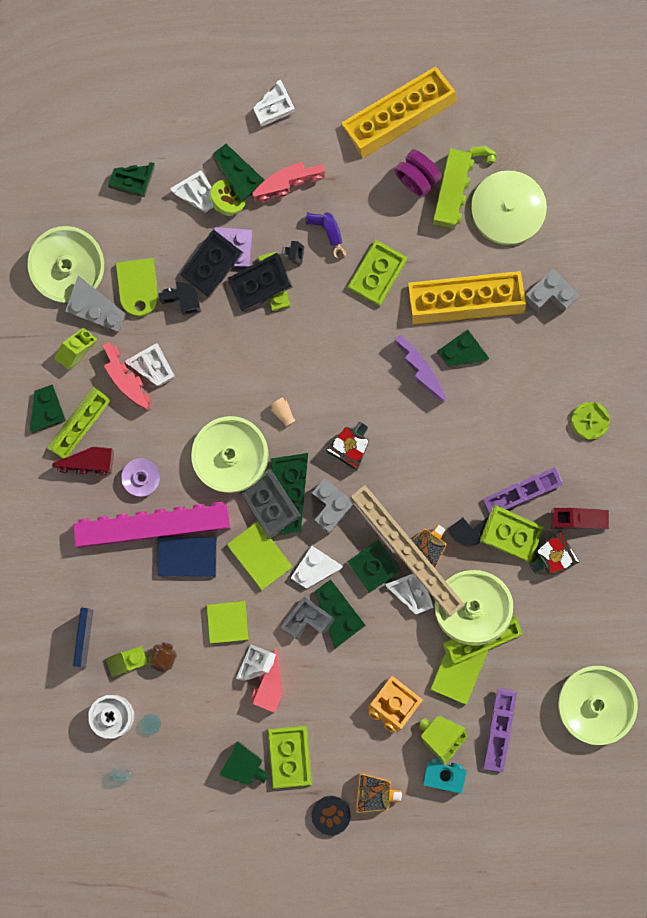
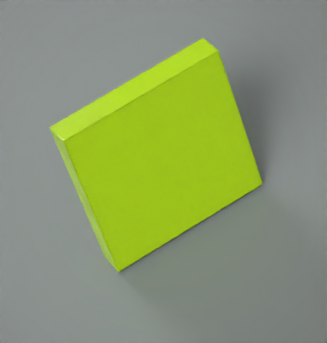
[207,601,249,644]

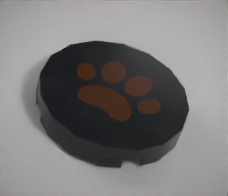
[312,795,351,836]

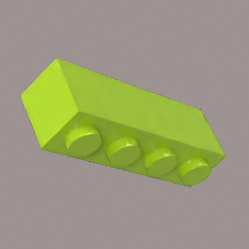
[433,148,474,229]

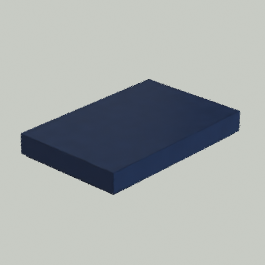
[158,537,217,577]
[73,607,93,668]

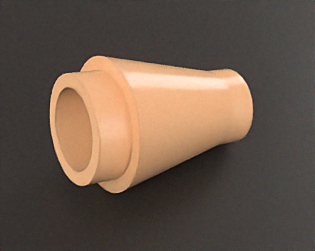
[270,397,295,427]

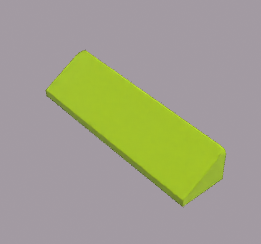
[47,387,111,459]
[443,615,522,665]

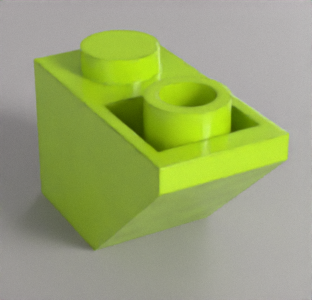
[54,328,98,370]

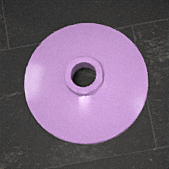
[122,458,160,497]

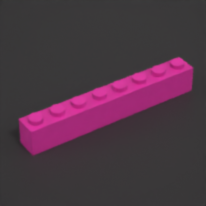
[73,502,231,548]

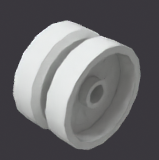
[88,695,134,738]

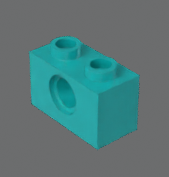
[422,758,467,794]

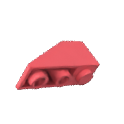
[251,649,282,713]

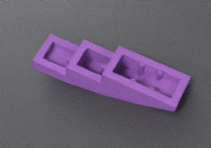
[394,335,446,403]
[483,467,564,513]
[483,688,517,772]

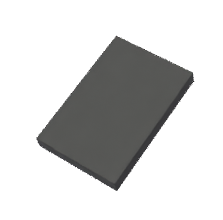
[240,469,301,538]

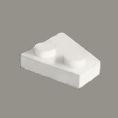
[253,80,295,127]
[170,171,214,213]
[125,343,175,386]
[291,546,343,589]
[385,574,434,614]
[236,644,276,682]

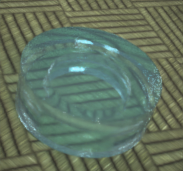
[141,714,161,734]
[111,769,131,781]

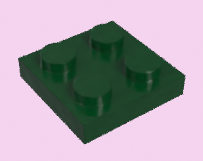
[347,539,401,593]

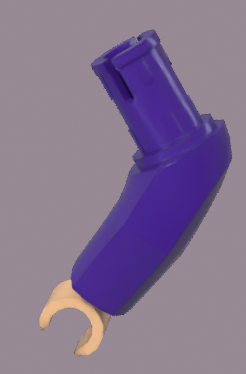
[306,212,346,259]

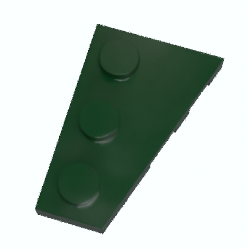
[212,144,265,204]
[315,579,366,649]

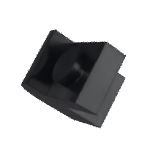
[158,282,201,315]
[447,517,488,547]

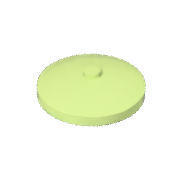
[471,171,547,245]
[28,226,104,303]
[191,416,269,493]
[435,570,513,645]
[558,666,638,745]

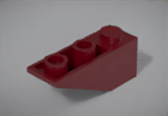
[52,447,114,476]
[551,508,609,529]

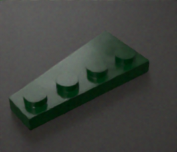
[270,453,308,535]

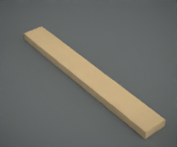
[350,485,465,617]

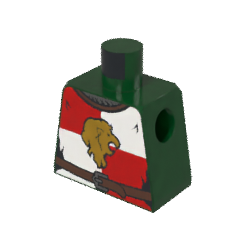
[326,422,369,471]
[530,531,580,575]

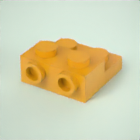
[367,676,423,733]

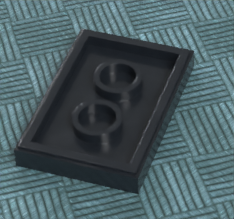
[180,229,244,298]
[228,253,293,312]

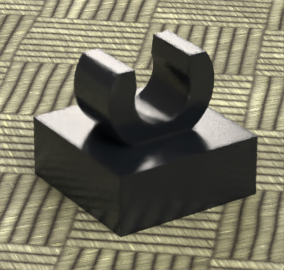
[282,241,305,265]

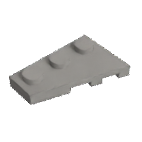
[65,276,126,332]

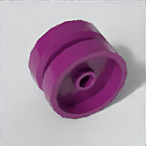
[394,149,442,197]

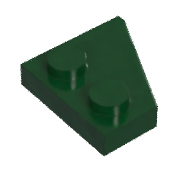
[108,162,155,198]
[437,329,489,367]
[30,384,66,433]

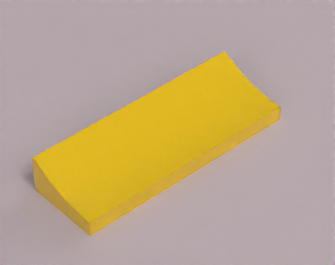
[341,66,457,158]
[408,271,526,325]

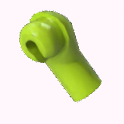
[470,146,497,164]

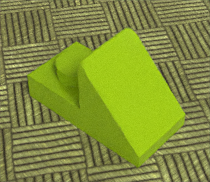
[106,646,149,677]

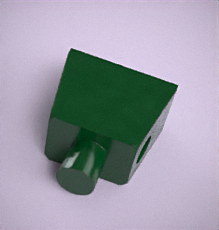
[219,741,269,785]

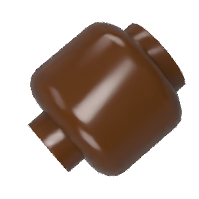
[149,642,177,672]

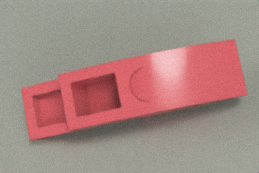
[253,162,325,203]
[103,342,152,411]

